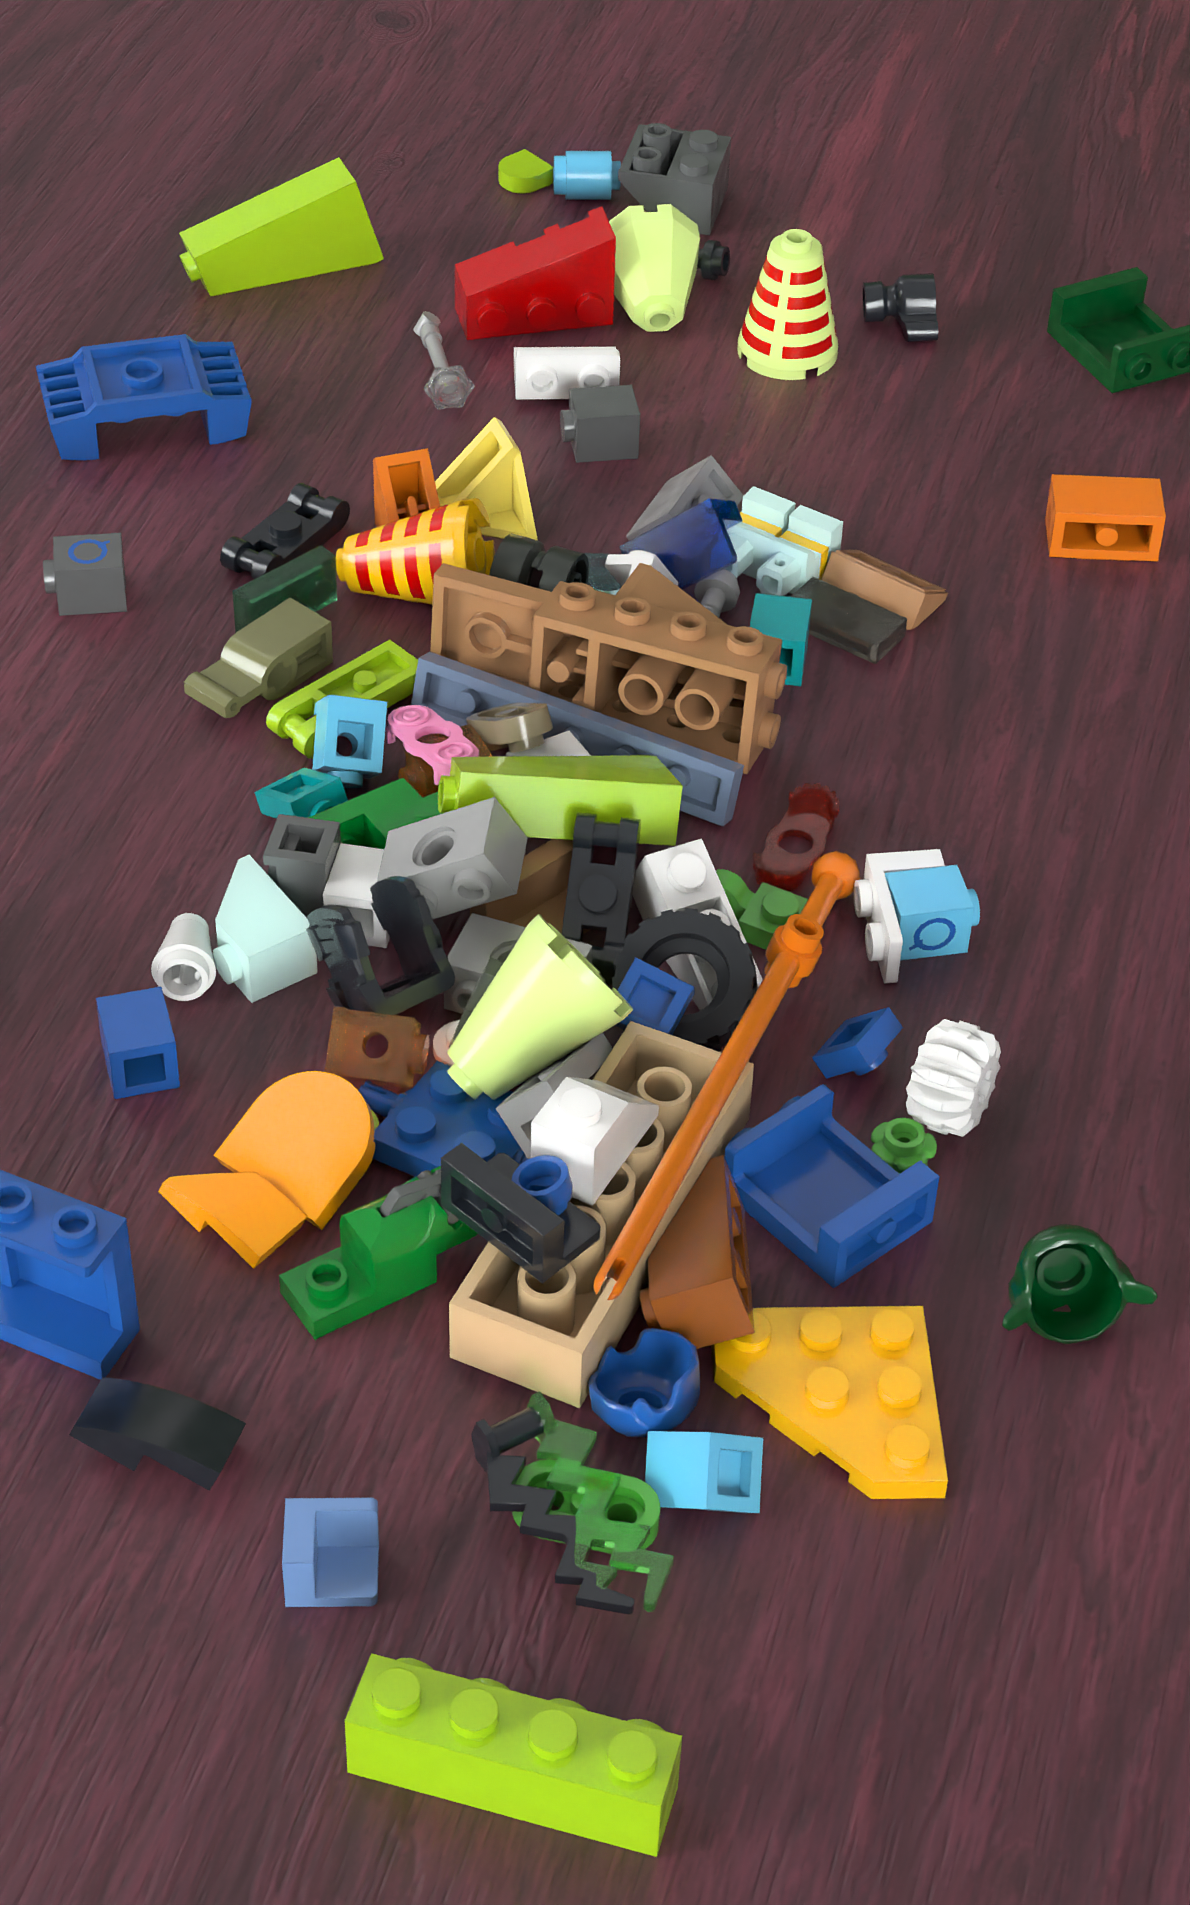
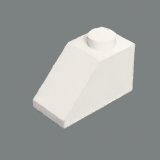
[531,1077,659,1206]

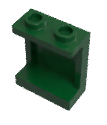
[1047,267,1190,393]

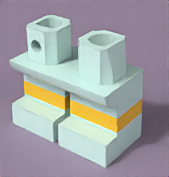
[712,486,843,598]

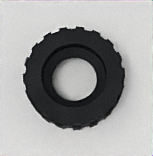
[612,908,758,1052]

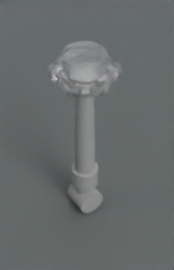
[413,311,475,410]

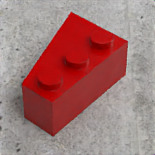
[455,206,616,340]

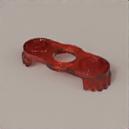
[753,783,840,892]

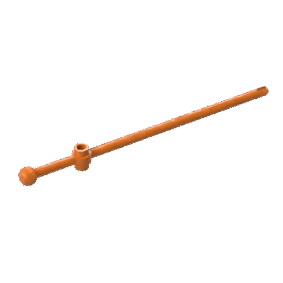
[593,851,860,1300]

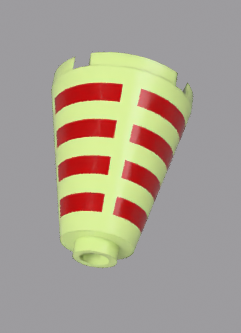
[737,229,838,380]

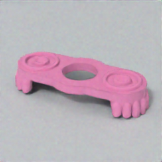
[386,705,480,785]

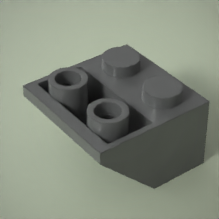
[618,123,731,235]

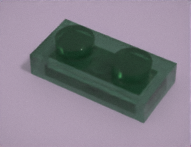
[232,546,337,633]

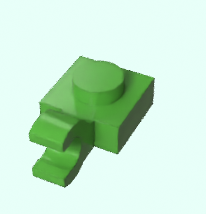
[716,869,808,949]

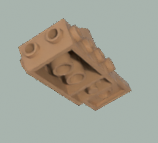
[430,563,787,774]

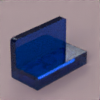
[619,498,743,590]

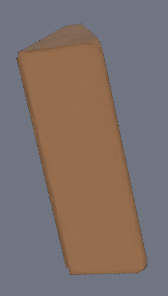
[820,550,948,630]

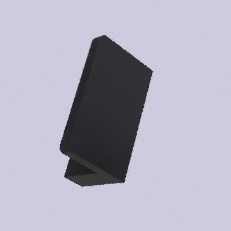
[441,1143,601,1284]

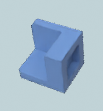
[282,1498,379,1607]

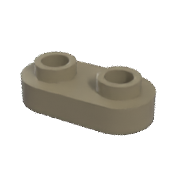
[466,703,553,753]

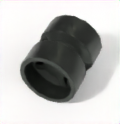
[490,533,589,592]

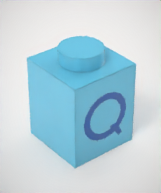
[885,865,980,961]

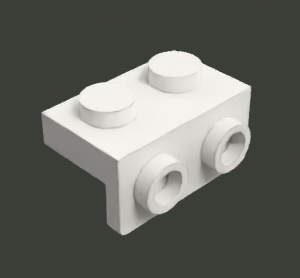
[514,347,620,400]

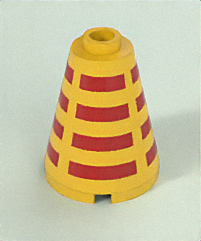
[336,498,495,605]

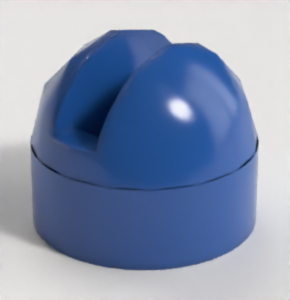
[512,1155,573,1216]

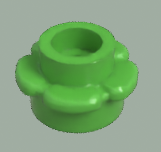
[871,1118,937,1174]

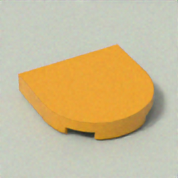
[214,1071,375,1230]

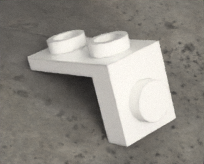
[854,849,945,983]

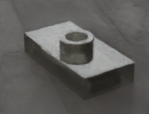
[790,577,907,664]

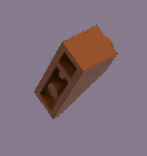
[640,1155,755,1349]

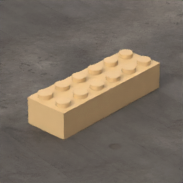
[449,1021,754,1408]

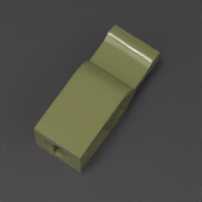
[184,598,333,718]

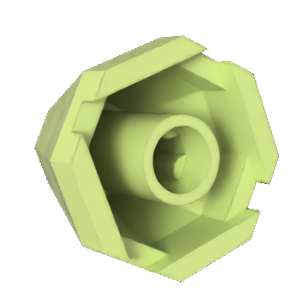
[609,204,700,332]

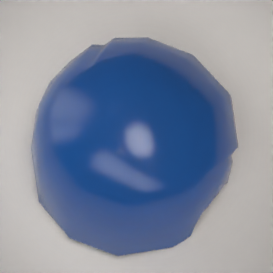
[588,1328,700,1437]

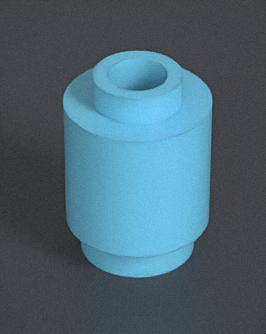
[553,151,621,200]

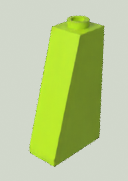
[179,157,384,296]
[438,755,683,846]

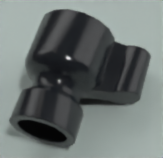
[862,273,938,342]

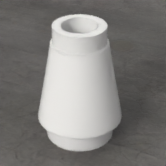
[151,913,216,1001]

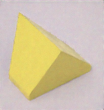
[435,417,538,540]

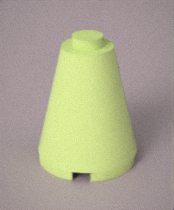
[447,914,634,1100]

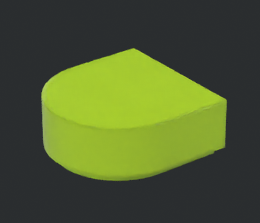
[498,149,553,194]

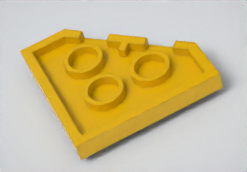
[711,1306,948,1499]

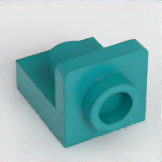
[254,768,348,818]

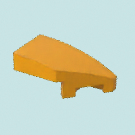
[158,1172,307,1269]

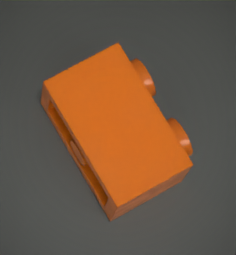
[1045,474,1166,561]

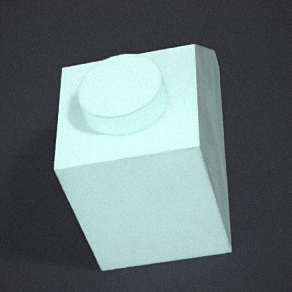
[213,855,317,1003]

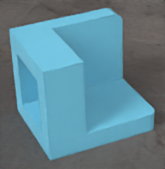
[645,1431,763,1513]

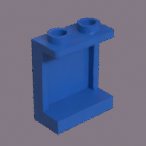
[725,1084,940,1288]
[0,1170,140,1380]

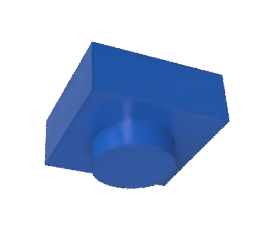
[615,957,695,1035]
[812,1007,903,1078]

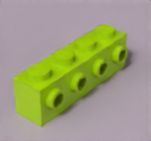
[345,1653,682,1857]

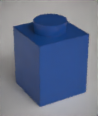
[96,987,180,1099]

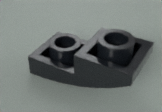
[69,1377,246,1491]

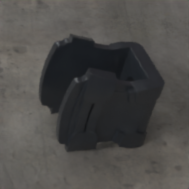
[306,876,455,1019]

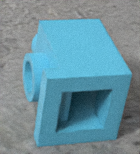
[312,695,387,788]

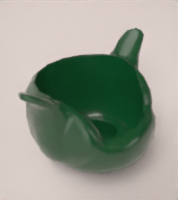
[1002,1224,1158,1344]

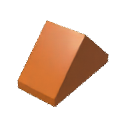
[373,448,440,527]

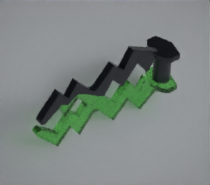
[471,1391,674,1615]

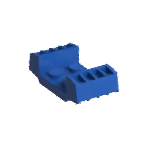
[36,334,252,460]

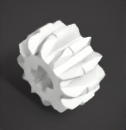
[906,1019,1001,1137]

